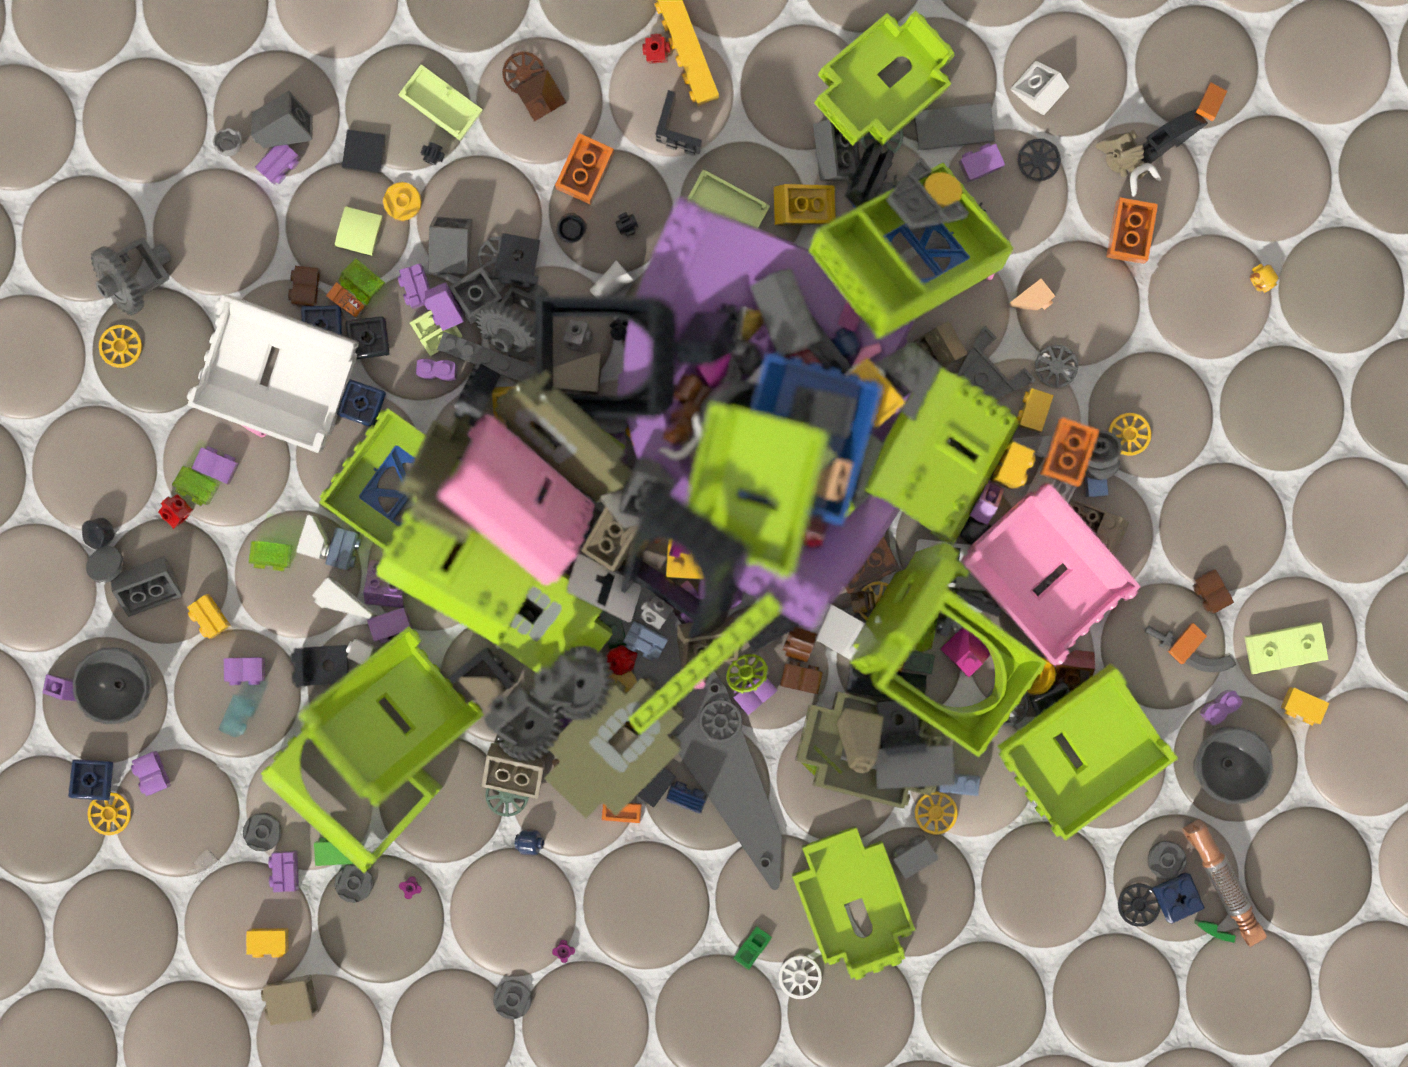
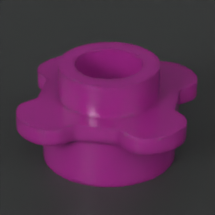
[399,876,422,899]
[552,940,575,963]

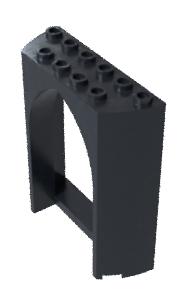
[535,297,677,419]
[621,482,753,639]

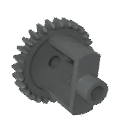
[90,237,171,316]
[476,285,548,362]
[533,646,613,720]
[484,688,564,761]

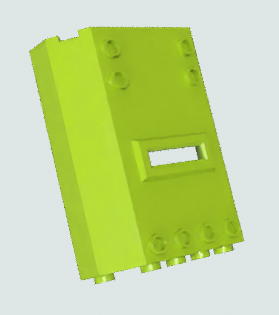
[865,367,1019,545]
[686,403,830,578]
[376,498,537,645]
[299,626,484,806]
[997,664,1178,841]

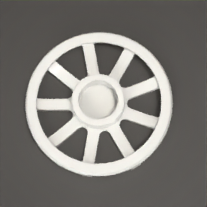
[779,956,822,999]

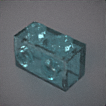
[218,694,256,738]

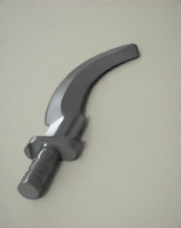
[1145,626,1236,672]

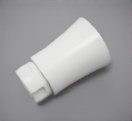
[589,260,633,297]

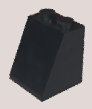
[676,312,736,365]

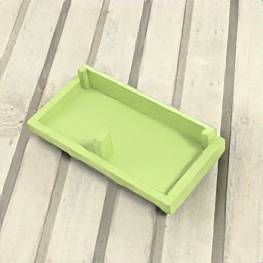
[398,65,483,141]
[688,170,770,228]
[1244,622,1328,674]

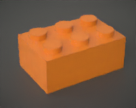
[555,133,615,205]
[1106,197,1158,264]
[1040,417,1099,487]

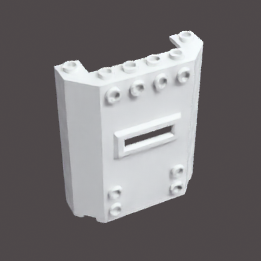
[187,294,358,453]

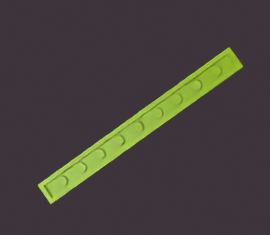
[628,593,783,734]

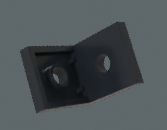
[655,90,702,155]
[494,233,540,288]
[935,591,1001,637]
[291,645,349,687]
[448,647,517,689]
[876,699,927,756]

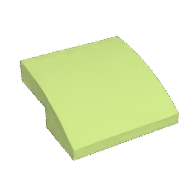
[335,207,382,255]
[410,310,463,356]

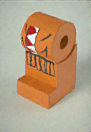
[326,282,365,318]

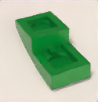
[1194,920,1236,943]
[733,926,772,970]

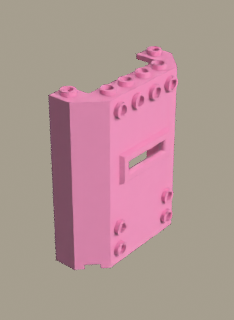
[439,414,595,585]
[960,483,1141,665]

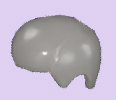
[213,127,243,156]

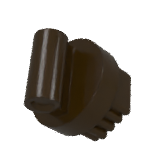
[851,591,876,613]

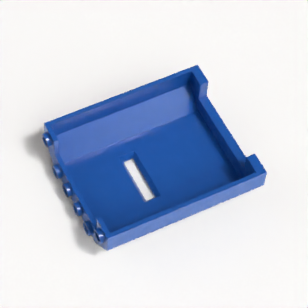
[737,352,882,525]

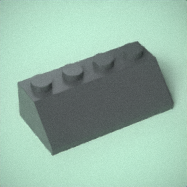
[750,268,820,357]

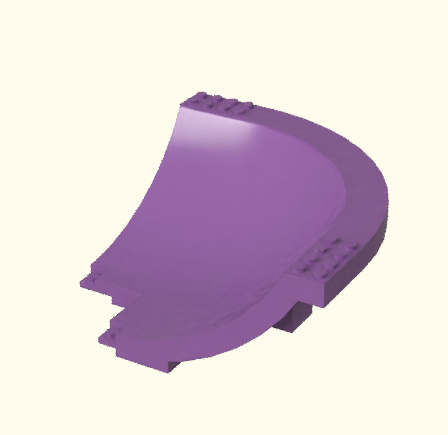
[624,198,916,629]

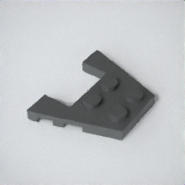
[887,158,968,229]
[956,326,1036,399]
[874,342,941,422]

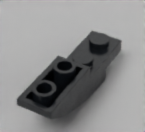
[1141,109,1208,164]

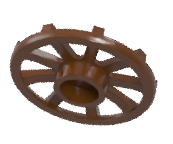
[502,51,545,94]

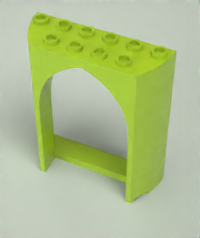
[871,589,1047,757]
[261,723,443,873]

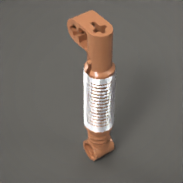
[1182,819,1267,947]

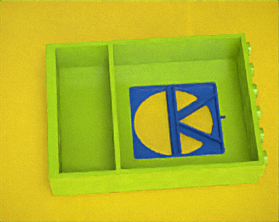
[809,162,1014,339]
[319,408,469,549]

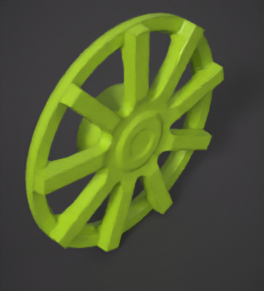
[726,654,768,694]

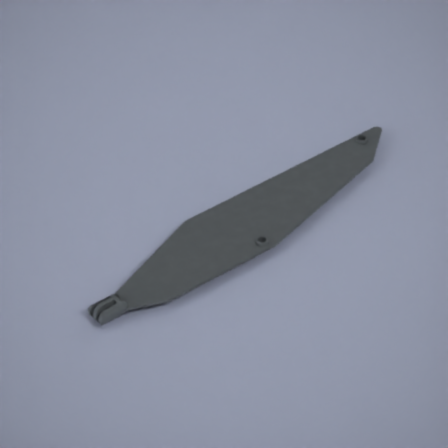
[599,563,782,890]

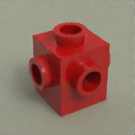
[642,34,671,64]
[158,494,193,529]
[606,645,638,676]

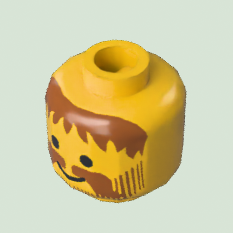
[1249,263,1279,293]

